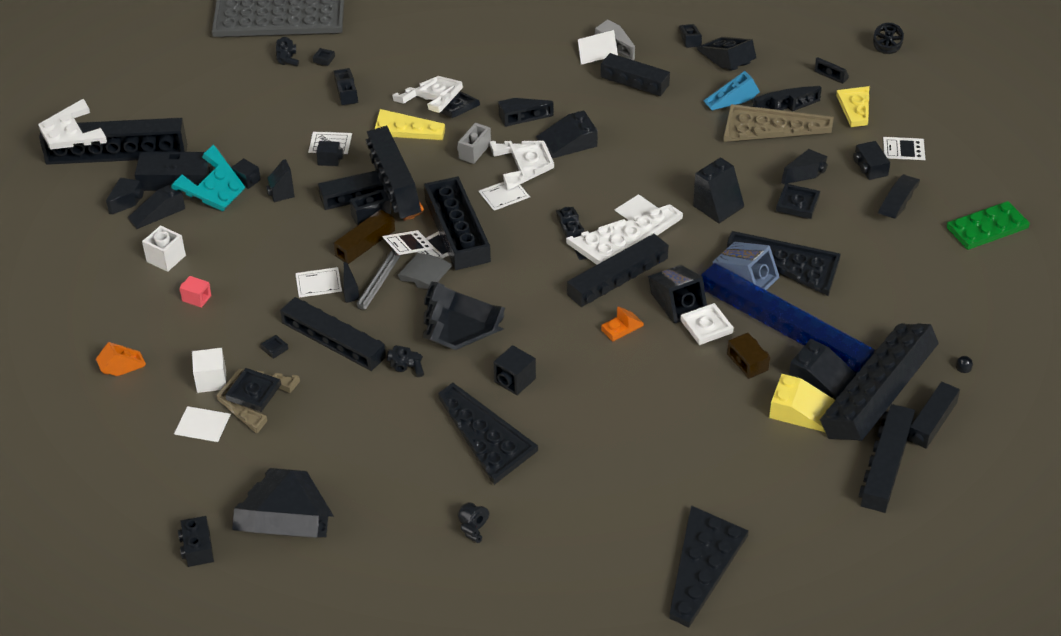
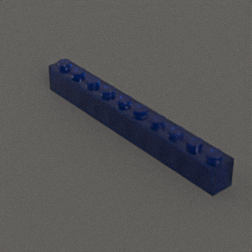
[701,263,875,373]

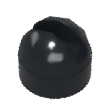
[956,356,973,373]

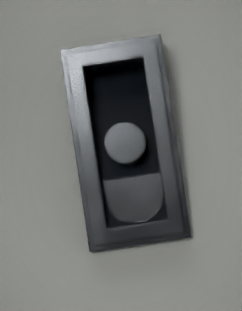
[679,24,702,48]
[343,262,359,303]

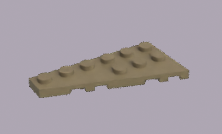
[724,104,834,142]

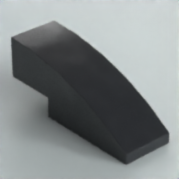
[333,68,358,105]

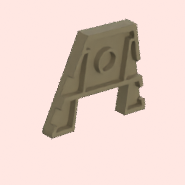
[217,369,300,433]

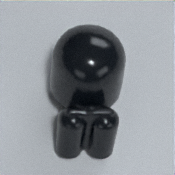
[458,502,489,543]

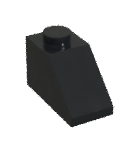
[266,159,295,202]
[106,178,144,215]

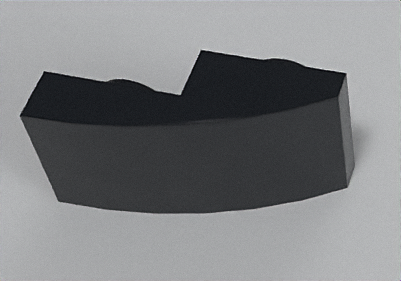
[556,207,584,238]

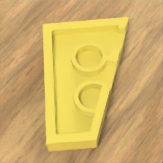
[836,86,870,127]

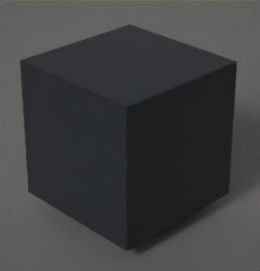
[494,345,536,395]

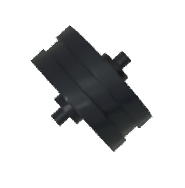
[873,22,904,54]

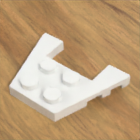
[392,76,463,113]
[38,99,107,149]
[490,141,554,190]

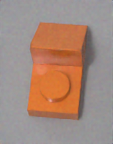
[601,307,644,342]

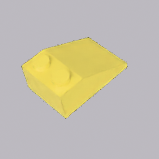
[769,374,835,433]

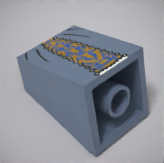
[713,242,780,298]

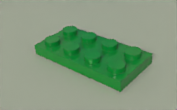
[947,201,1030,250]

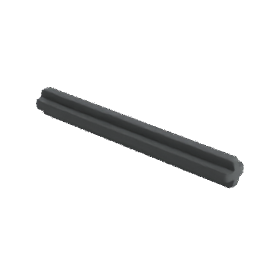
[357,248,401,310]

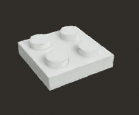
[680,303,734,345]

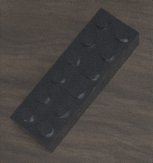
[365,125,422,219]
[424,176,491,270]

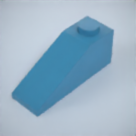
[704,71,760,110]

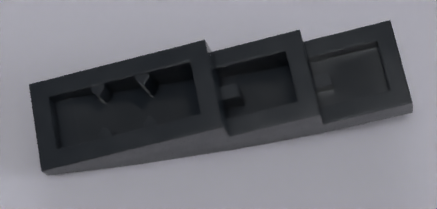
[753,86,822,112]
[878,174,920,219]

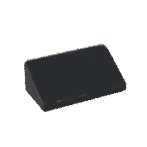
[814,57,849,84]

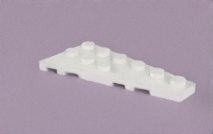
[566,204,683,265]

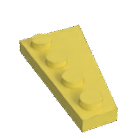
[375,109,445,140]

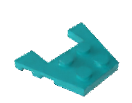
[171,145,245,211]

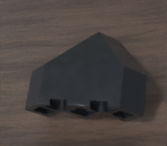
[423,281,505,350]
[232,468,334,538]

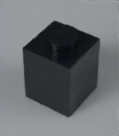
[316,141,344,166]
[231,158,261,189]

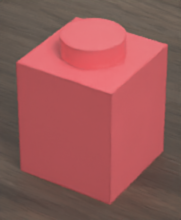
[180,276,212,308]

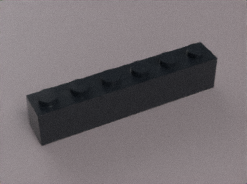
[567,233,669,307]
[280,297,386,371]
[859,404,915,513]

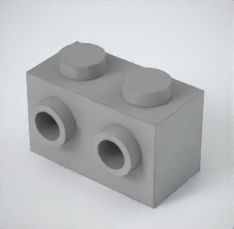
[457,123,491,164]

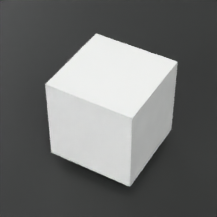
[142,225,186,272]
[192,348,227,393]

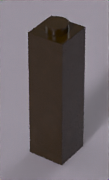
[334,209,395,264]

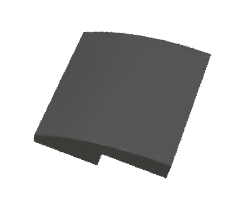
[398,253,452,289]

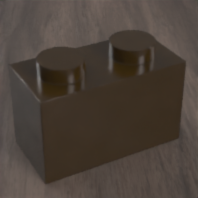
[727,332,770,379]

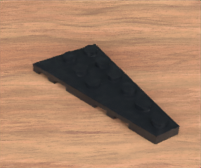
[727,231,841,296]
[439,383,538,485]
[669,505,749,628]

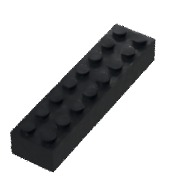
[39,118,188,165]
[820,323,939,441]

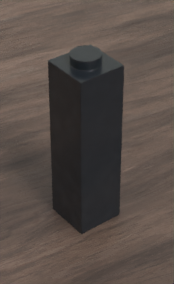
[908,381,960,449]

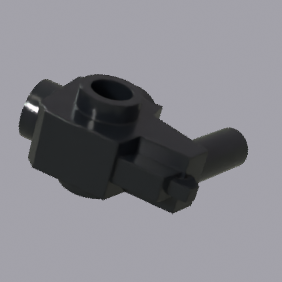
[276,37,299,66]
[387,345,424,377]

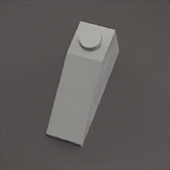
[595,19,635,60]

